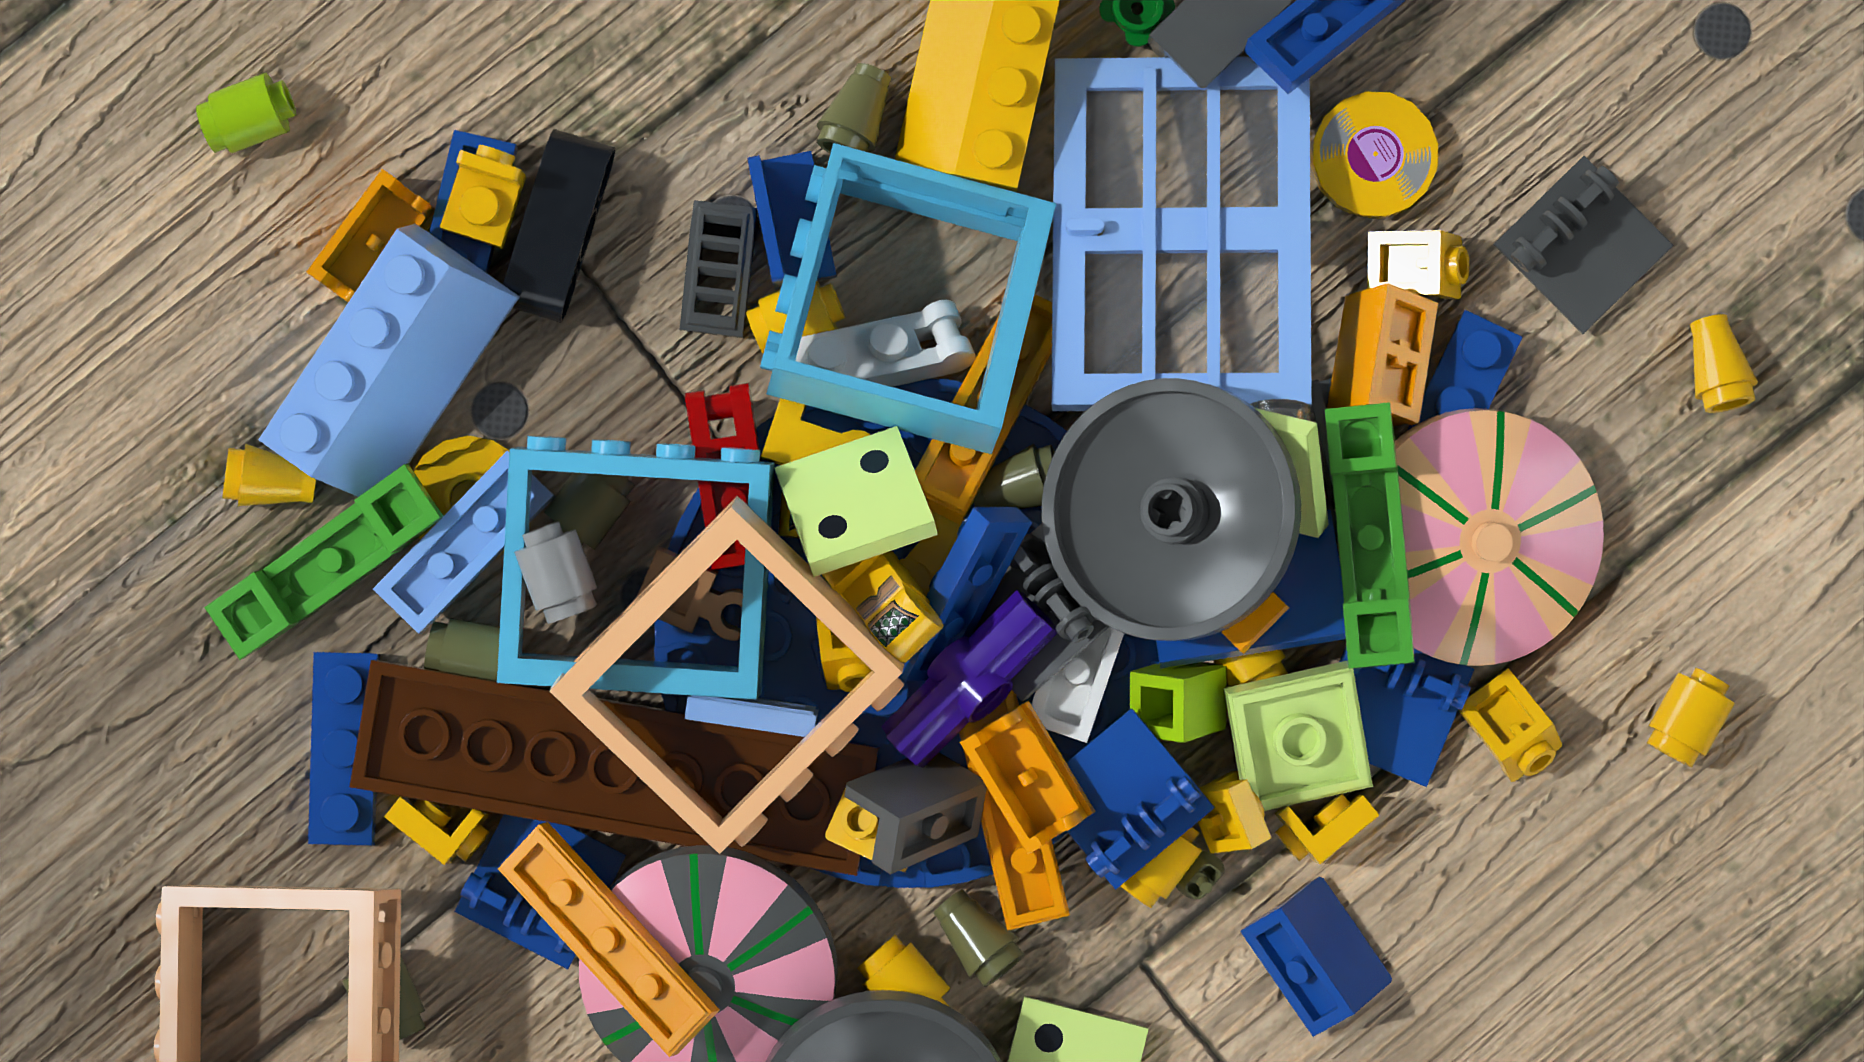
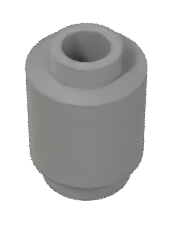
[514,522,597,624]

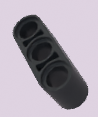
[503,129,616,323]

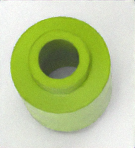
[196,73,296,153]

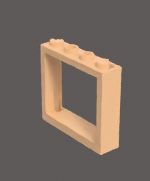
[549,496,905,854]
[154,885,401,1062]

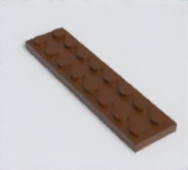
[349,659,880,876]

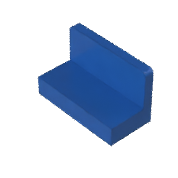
[747,151,837,290]
[1240,877,1392,1037]

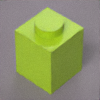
[1130,662,1227,743]

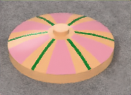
[1395,408,1604,666]

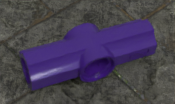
[881,590,1057,768]

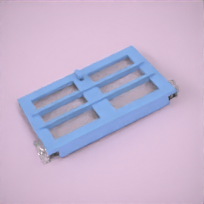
[1051,57,1312,421]

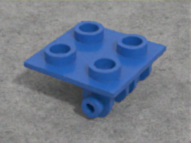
[1339,646,1474,787]
[1066,708,1215,890]
[454,814,626,969]

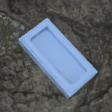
[685,695,818,737]

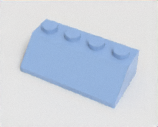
[258,223,520,497]

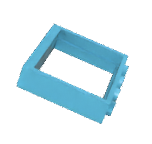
[760,143,1056,455]
[497,436,775,699]

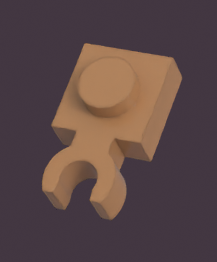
[638,546,743,641]

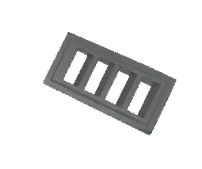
[679,200,758,338]

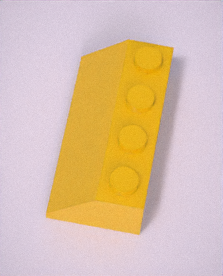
[895,0,1060,192]

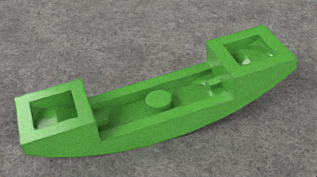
[1325,402,1415,669]
[204,463,444,660]

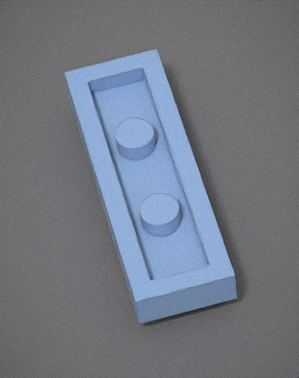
[373,451,555,634]

